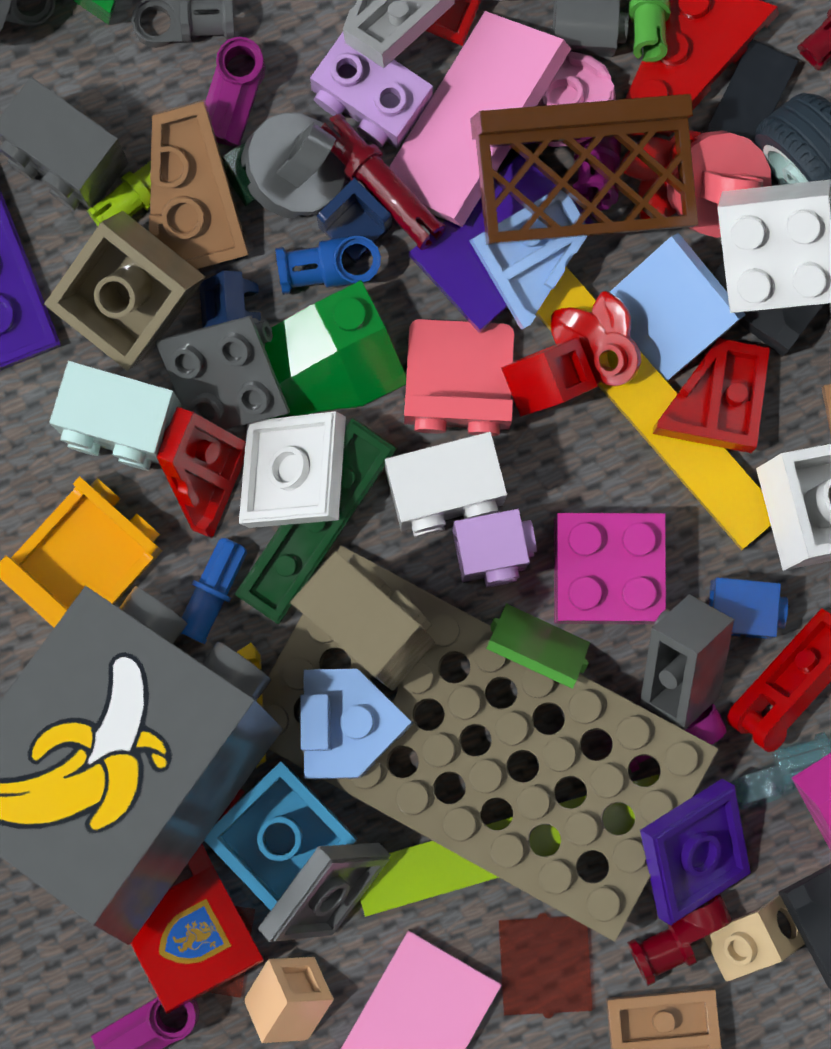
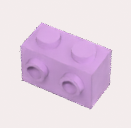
[310,32,433,148]
[452,509,537,587]

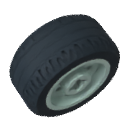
[755,93,831,185]

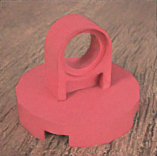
[667,130,772,238]

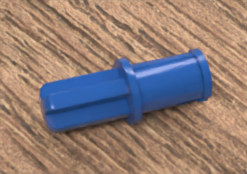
[181,538,247,644]

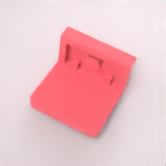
[404,319,514,436]

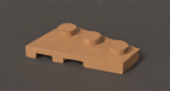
[149,99,249,269]

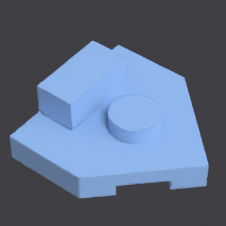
[301,669,413,779]

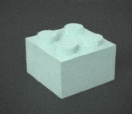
[49,361,182,471]

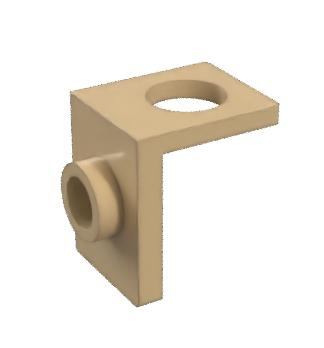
[704,895,805,982]

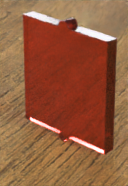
[499,913,592,1019]

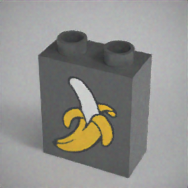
[0,586,283,945]

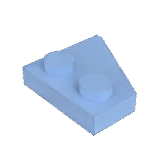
[469,190,587,329]

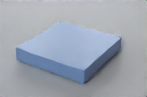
[610,233,746,381]

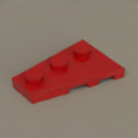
[625,0,779,137]

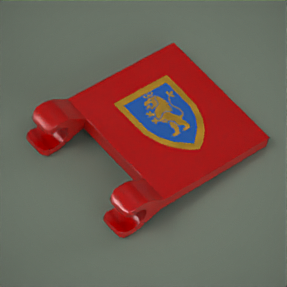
[130,844,264,1014]

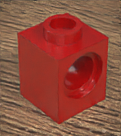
[501,337,598,417]

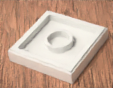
[239,411,346,528]

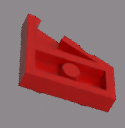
[653,338,770,453]
[156,407,246,538]

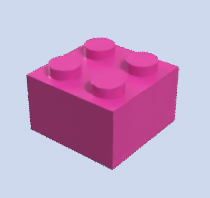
[554,513,666,624]

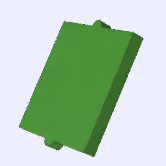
[486,603,590,689]

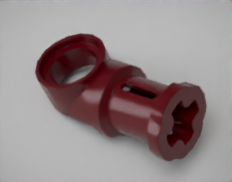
[627,895,732,986]

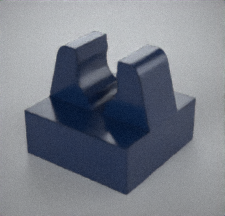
[199,270,261,328]

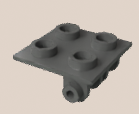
[155,315,290,429]

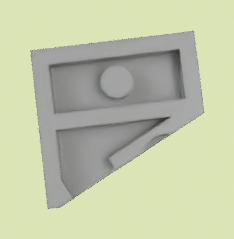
[343,0,455,68]

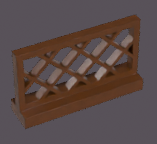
[470,94,698,245]

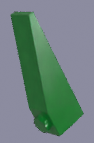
[264,280,406,419]

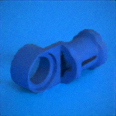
[275,236,381,295]

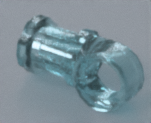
[731,732,831,809]

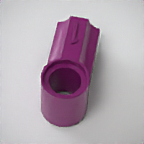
[206,37,266,148]
[91,997,200,1049]

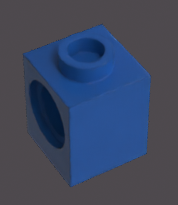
[709,577,788,639]

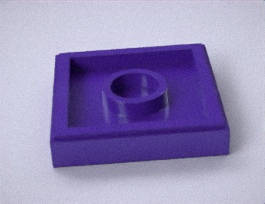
[640,779,751,925]

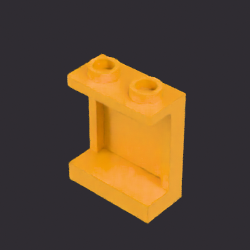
[0,476,162,628]

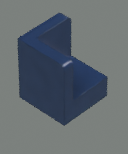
[317,178,392,264]

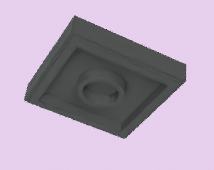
[258,843,391,942]

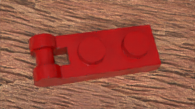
[727,608,831,752]

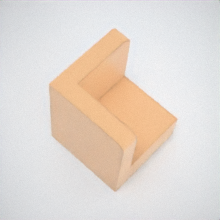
[245,957,334,1043]

